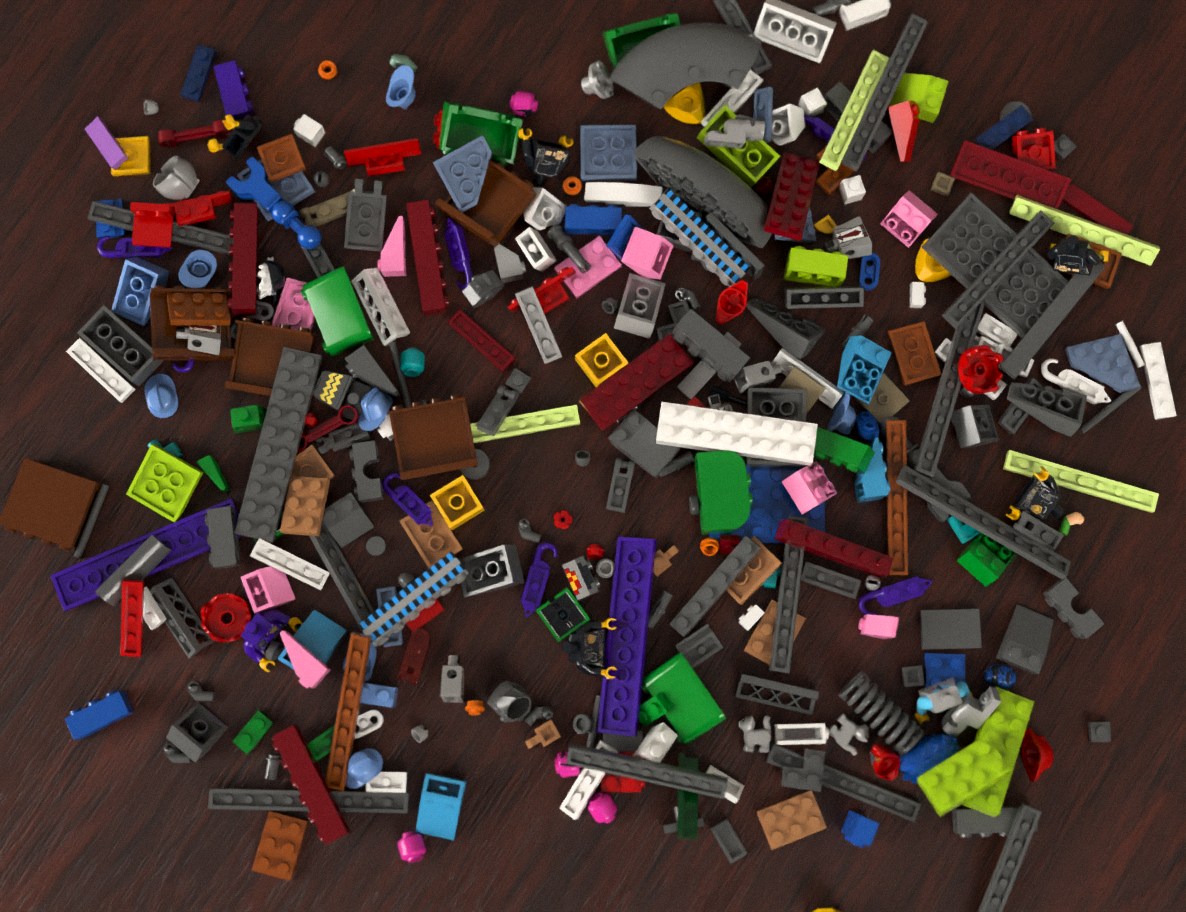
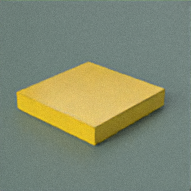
[111,136,150,176]

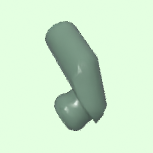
[389,54,417,72]

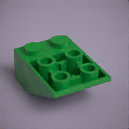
[957,517,1016,587]

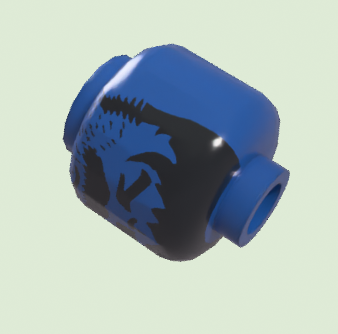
[985,664,1016,691]

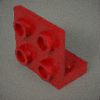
[130,202,174,248]

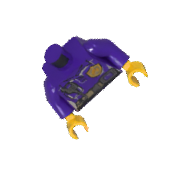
[241,609,303,672]

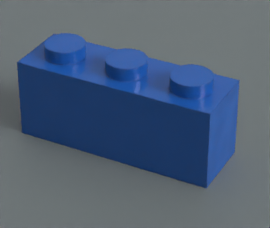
[565,204,622,235]
[65,690,134,740]
[841,810,879,848]

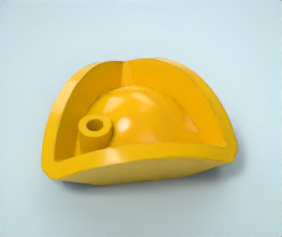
[664,83,705,124]
[915,239,951,282]

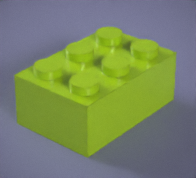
[784,246,848,286]

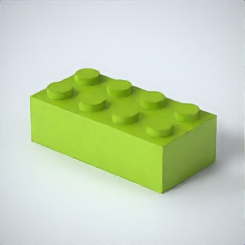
[697,105,780,188]
[917,735,1011,817]

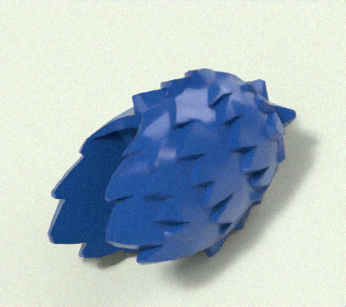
[900,734,960,784]

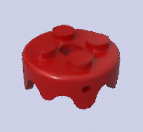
[958,345,1003,394]
[201,593,252,643]

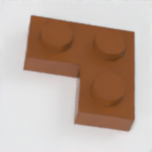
[815,148,855,196]

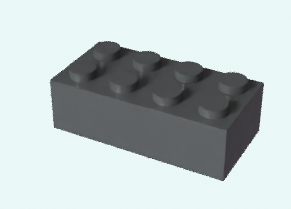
[77,305,164,387]
[672,308,750,382]

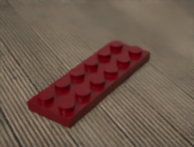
[949,140,1071,209]
[764,152,819,241]
[579,334,693,431]

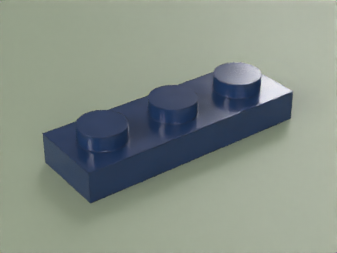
[180,45,217,102]
[975,105,1033,150]

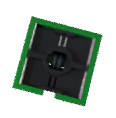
[536,588,590,643]

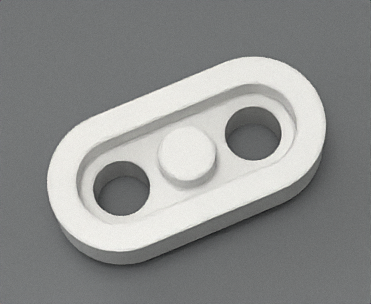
[354,710,384,739]

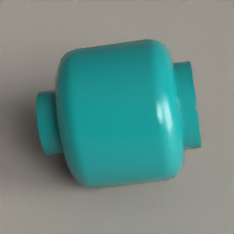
[400,347,425,377]

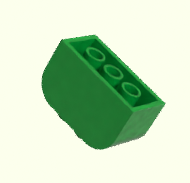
[694,451,753,535]

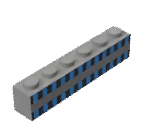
[649,188,750,287]
[358,551,469,646]

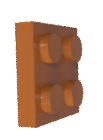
[257,134,306,183]

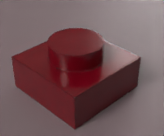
[719,535,740,554]

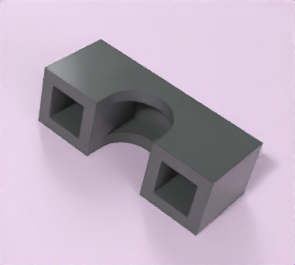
[349,440,385,503]
[1043,578,1104,639]

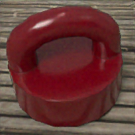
[755,177,774,198]

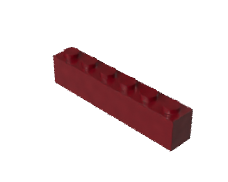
[406,200,449,316]
[228,203,258,316]
[774,519,893,577]
[272,724,351,845]

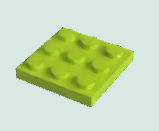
[126,444,204,522]

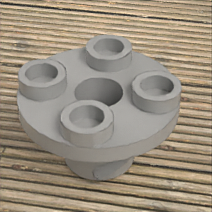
[581,61,613,99]

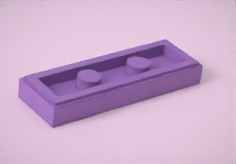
[85,116,128,170]

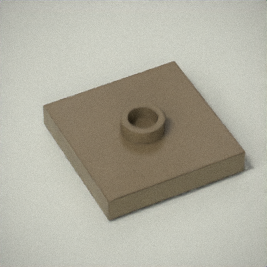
[778,366,826,415]
[855,373,909,425]

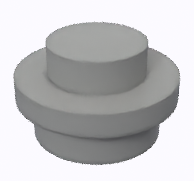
[596,559,615,578]

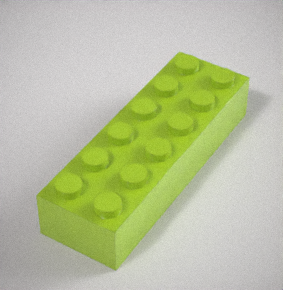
[962,687,1034,817]

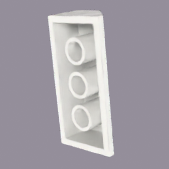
[754,0,836,63]

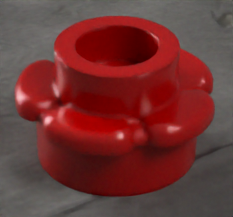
[554,510,572,529]
[586,544,605,560]

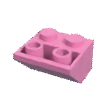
[880,190,938,248]
[621,227,674,279]
[782,461,837,515]
[241,566,296,614]

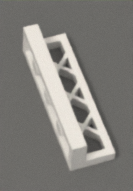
[352,268,410,346]

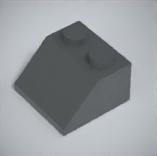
[951,404,999,449]
[322,493,374,548]
[166,702,228,763]

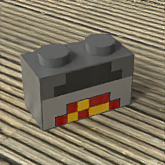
[562,556,601,601]

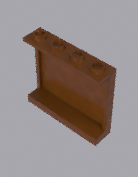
[435,158,537,247]
[149,286,234,360]
[225,317,315,396]
[388,394,478,480]
[0,458,101,552]

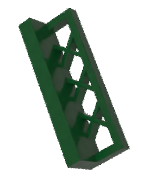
[677,753,698,839]

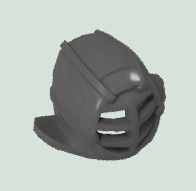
[487,680,531,723]

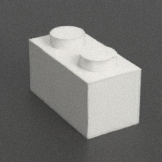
[910,282,926,308]
[738,604,765,631]

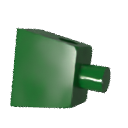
[230,405,267,434]

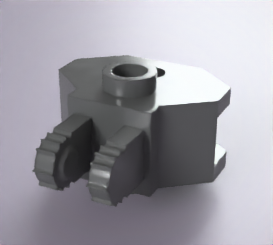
[462,270,504,308]

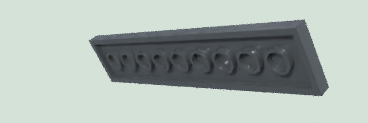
[234,347,322,543]

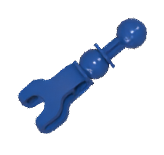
[226,157,321,249]

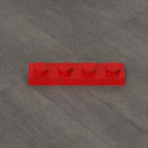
[120,579,144,657]

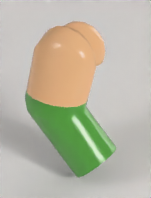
[1058,512,1084,536]

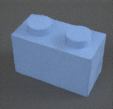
[361,682,398,708]

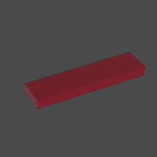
[1062,183,1133,235]
[447,309,516,373]

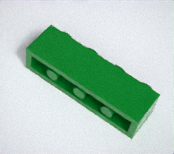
[814,427,875,473]

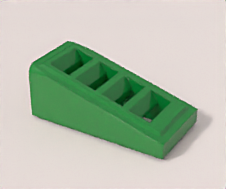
[197,455,230,493]

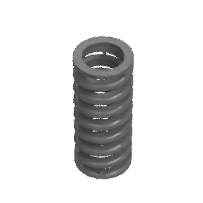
[838,671,925,756]

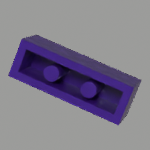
[214,60,254,121]

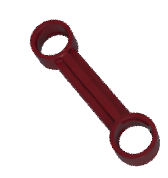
[158,120,233,148]
[298,405,360,452]

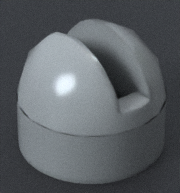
[144,100,159,115]
[864,575,881,591]
[411,725,429,743]

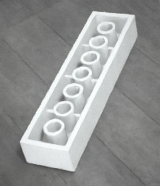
[656,402,818,466]

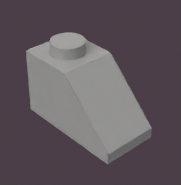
[494,244,526,283]

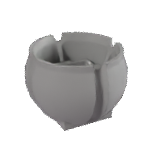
[153,156,200,200]

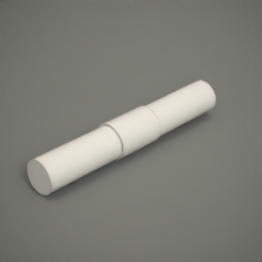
[1116,321,1145,368]

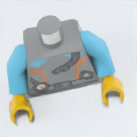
[915,677,973,725]

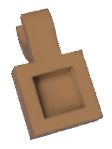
[653,545,679,577]
[525,720,561,748]

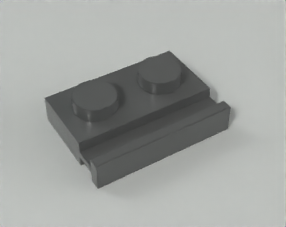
[675,624,724,668]

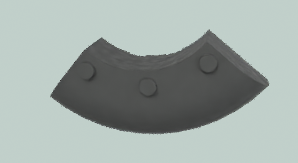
[608,22,761,109]
[632,136,772,248]

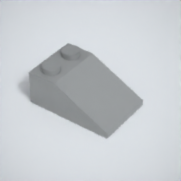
[614,273,666,339]

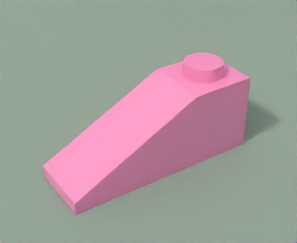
[378,216,406,277]
[858,614,899,639]
[280,630,331,688]

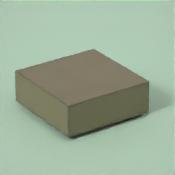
[930,172,955,197]

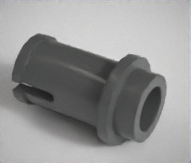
[323,146,347,170]
[264,753,281,780]

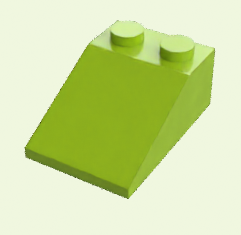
[887,73,949,123]

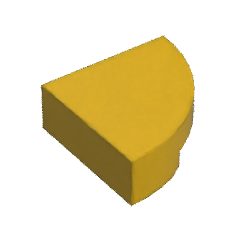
[813,214,837,234]

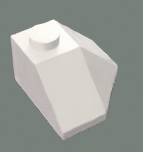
[771,104,805,146]
[523,187,566,230]

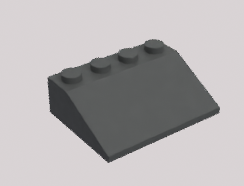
[745,388,807,467]

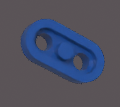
[858,253,880,291]
[855,412,879,440]

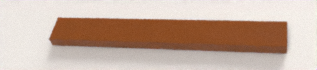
[886,420,908,575]
[326,632,372,791]

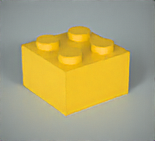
[575,333,629,387]
[430,475,485,530]

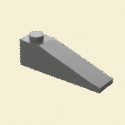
[746,297,826,359]
[1007,382,1087,437]

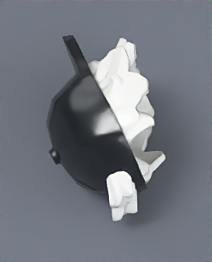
[257,257,286,304]

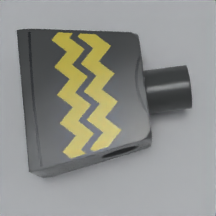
[313,371,356,412]

